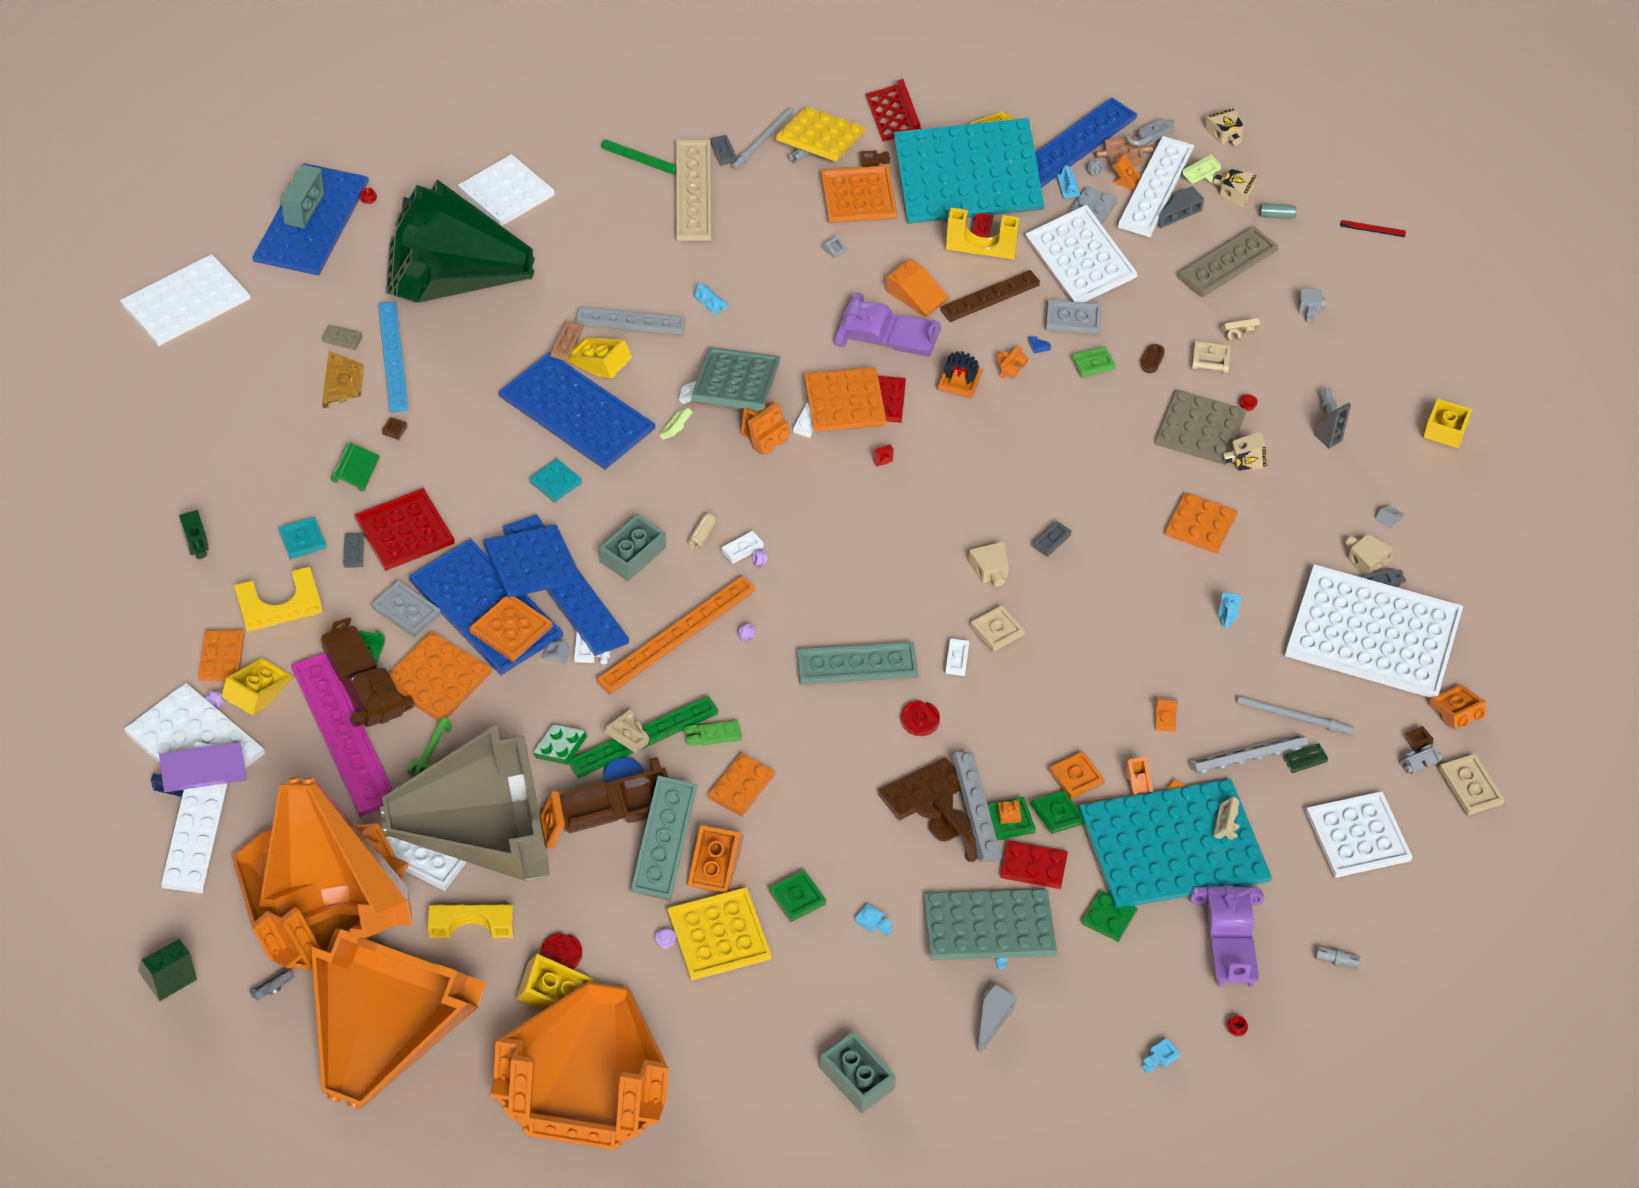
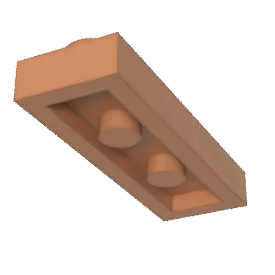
[550,321,584,362]

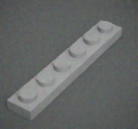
[577,307,685,335]
[1189,734,1308,773]
[952,752,1002,862]

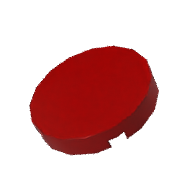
[901,701,940,736]
[541,933,582,969]

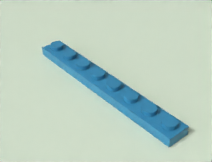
[378,302,408,413]

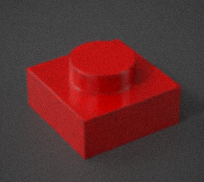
[873,444,894,467]

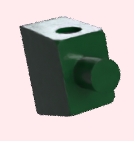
[179,510,209,559]

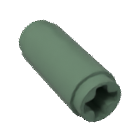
[1260,203,1296,219]

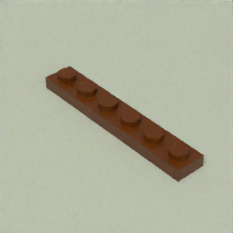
[941,270,1040,322]

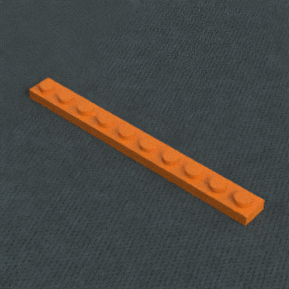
[597,576,755,695]

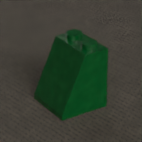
[138,939,197,1001]

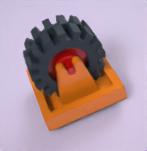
[938,351,983,398]

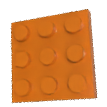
[1165,492,1238,554]
[469,596,553,662]

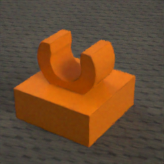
[998,801,1021,824]

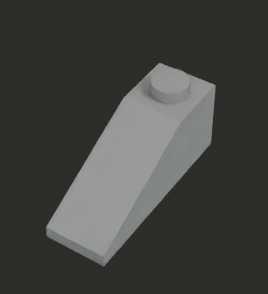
[978,984,1017,1053]

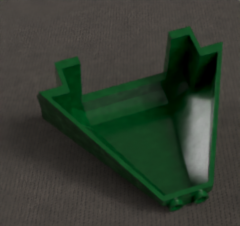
[386,179,535,303]

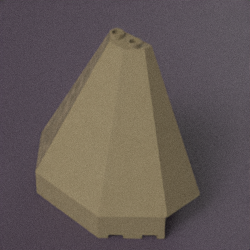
[380,724,550,881]

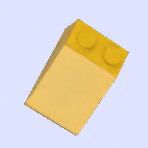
[568,337,632,378]
[222,658,293,715]
[516,954,593,1009]

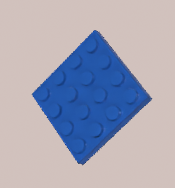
[484,524,581,598]

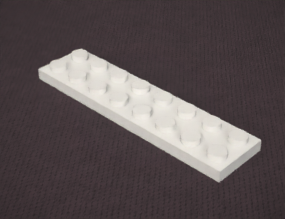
[1118,136,1194,238]
[161,742,229,894]

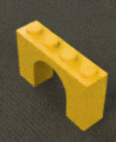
[946,208,1020,260]
[234,567,323,632]

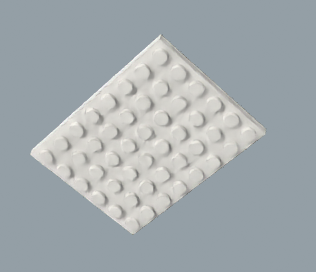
[1285,564,1463,698]

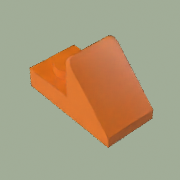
[1112,154,1142,191]
[1155,696,1178,732]
[1125,756,1153,796]

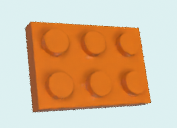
[198,630,245,681]
[708,753,775,817]

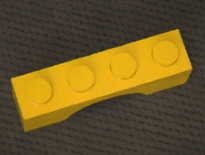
[428,904,514,938]

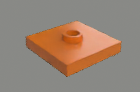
[1049,751,1105,799]
[540,791,565,849]

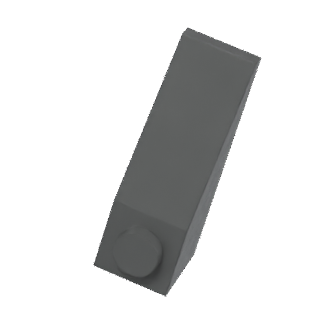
[1158,186,1204,229]
[1314,402,1351,449]

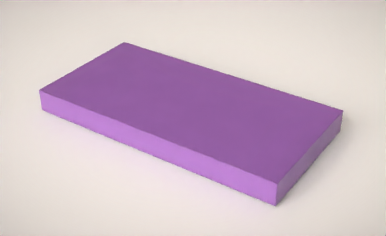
[159,742,247,793]

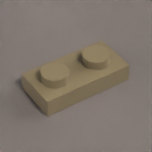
[322,325,363,350]

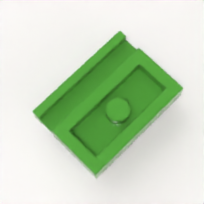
[1072,346,1116,377]

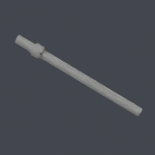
[732,107,793,169]
[1237,696,1354,734]

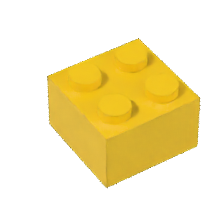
[1424,398,1473,449]

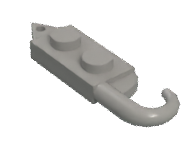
[1126,118,1174,146]

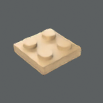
[970,605,1025,652]

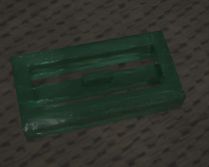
[1283,743,1328,774]

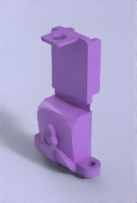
[835,292,941,357]
[1190,885,1264,987]

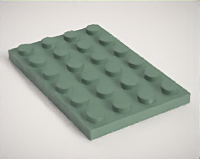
[691,347,780,411]
[924,889,1057,960]

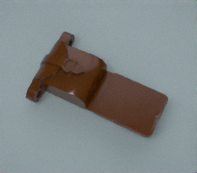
[321,617,415,727]
[559,757,668,833]

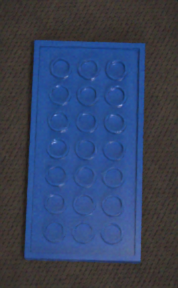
[252,163,369,276]
[499,352,655,470]
[409,539,563,675]

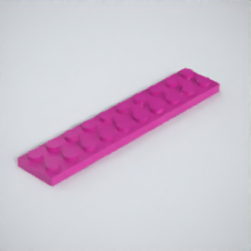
[291,653,393,817]

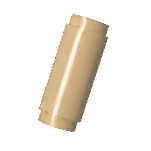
[688,513,717,550]

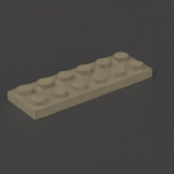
[1179,227,1278,297]

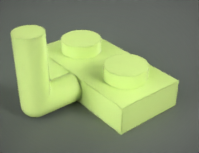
[1183,155,1221,184]

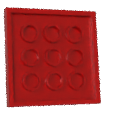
[354,488,455,571]

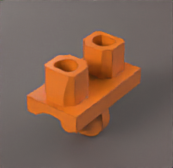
[996,345,1029,379]

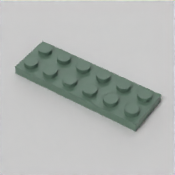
[797,642,918,685]
[631,776,698,901]

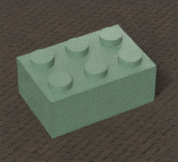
[280,164,325,229]
[599,514,666,581]
[820,1032,896,1113]

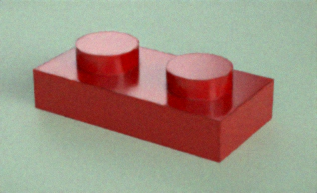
[972,213,994,238]

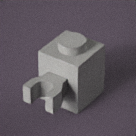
[1298,289,1325,322]

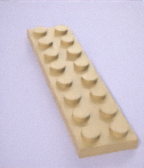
[676,140,711,241]

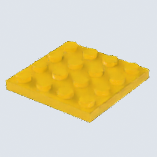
[776,107,866,162]
[667,887,772,981]

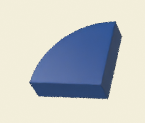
[1028,336,1051,354]

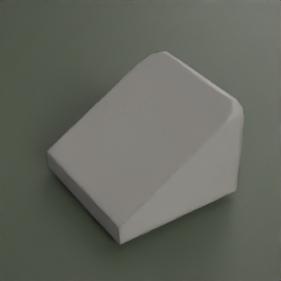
[821,235,848,258]
[1376,505,1404,528]
[542,641,571,664]

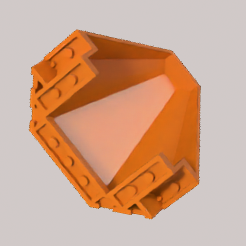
[259,776,412,938]
[231,824,409,970]
[311,928,487,1110]
[489,982,669,1150]

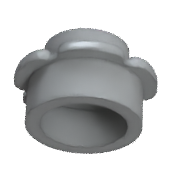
[1088,160,1103,176]

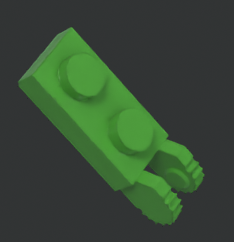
[684,720,742,746]

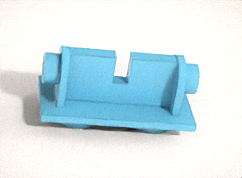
[1057,165,1080,198]
[693,282,728,316]
[1218,592,1242,628]

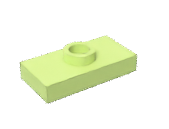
[659,408,693,440]

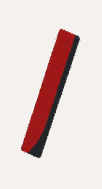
[1340,220,1406,237]

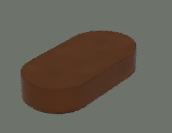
[1140,344,1165,373]

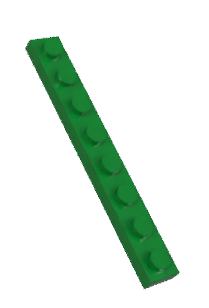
[569,696,718,779]

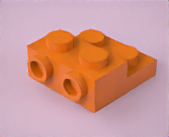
[748,402,791,455]
[1429,684,1486,729]

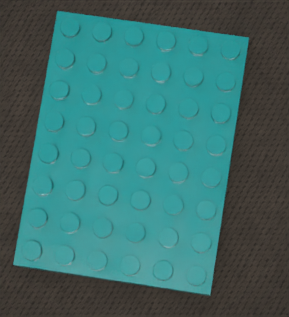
[894,118,1044,224]
[1078,779,1272,910]

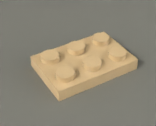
[1439,753,1505,815]

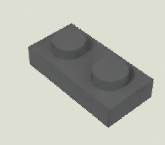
[710,135,737,165]
[1033,521,1072,557]
[343,533,365,568]

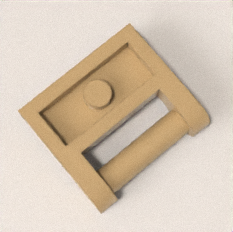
[1192,341,1231,374]

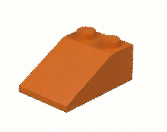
[886,258,949,317]
[687,825,744,893]

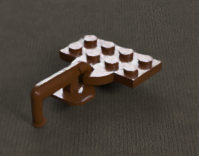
[878,757,977,862]

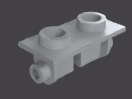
[1399,744,1442,774]

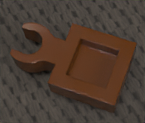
[860,150,890,167]

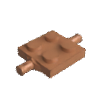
[1096,137,1153,168]

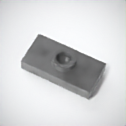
[249,969,295,1000]

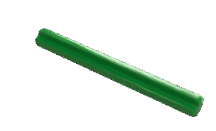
[601,139,676,175]

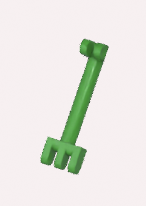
[407,717,452,775]

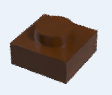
[382,417,407,440]
[1406,726,1434,751]

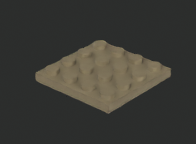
[1155,390,1247,465]

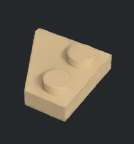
[605,710,649,753]

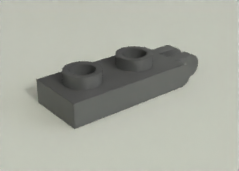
[1358,569,1406,588]

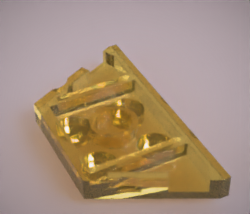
[322,352,364,408]

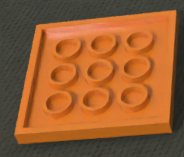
[821,165,897,223]
[804,367,886,432]
[389,631,492,721]

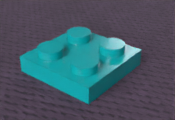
[529,459,582,503]
[278,517,326,559]

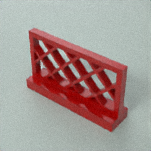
[866,79,921,142]

